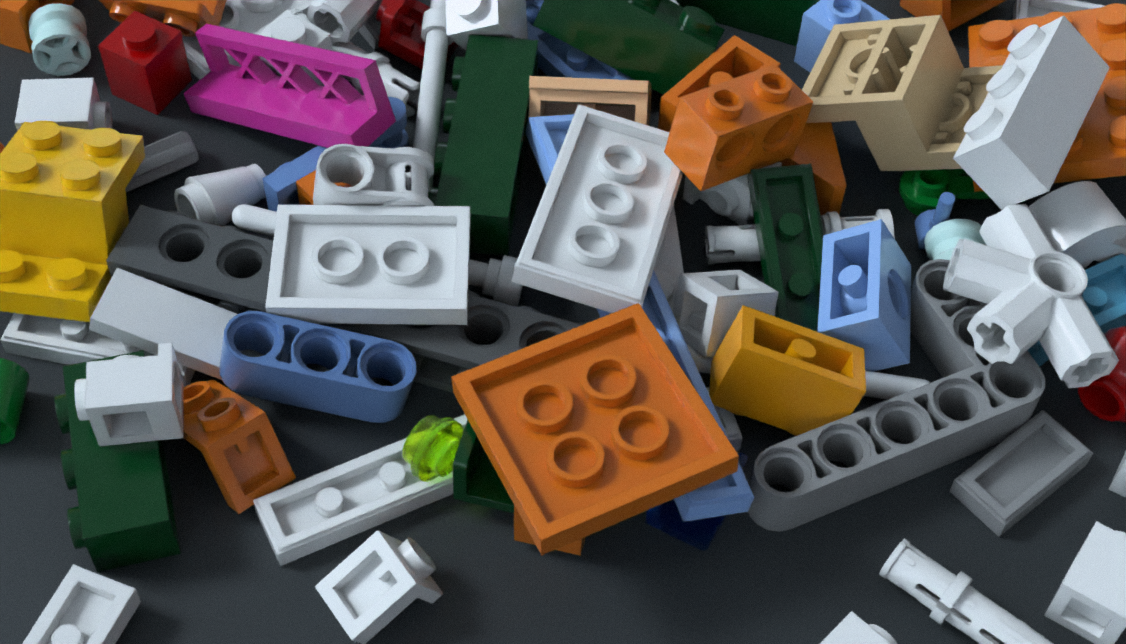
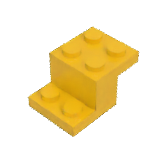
[0,121,145,322]

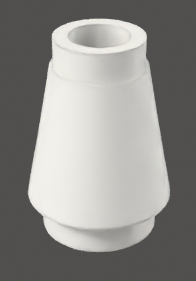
[174,164,266,227]

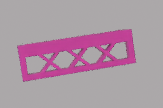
[183,24,396,148]

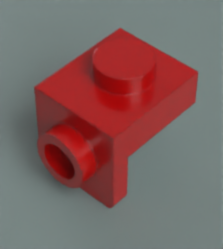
[376,0,458,69]

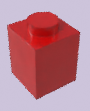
[98,10,192,116]

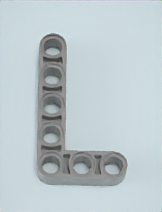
[748,259,1045,532]

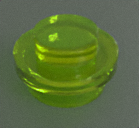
[402,415,463,482]

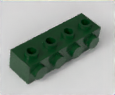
[428,34,538,256]

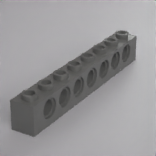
[106,205,586,393]

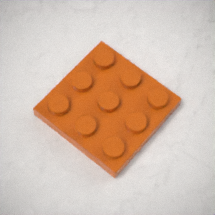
[451,303,739,556]

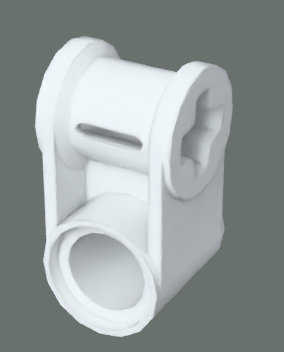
[313,144,434,206]

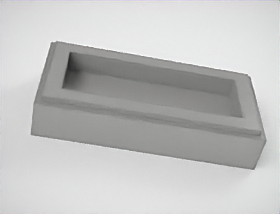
[949,410,1093,537]

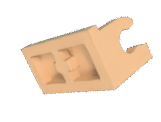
[528,76,652,126]

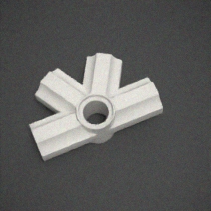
[943,204,1119,389]

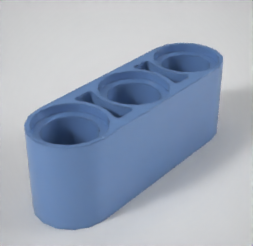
[219,311,416,423]

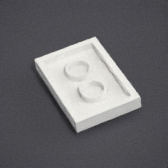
[265,204,471,325]

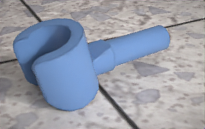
[914,192,955,250]

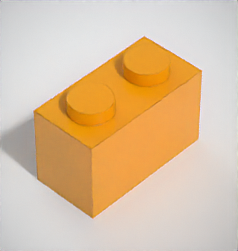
[709,305,866,436]

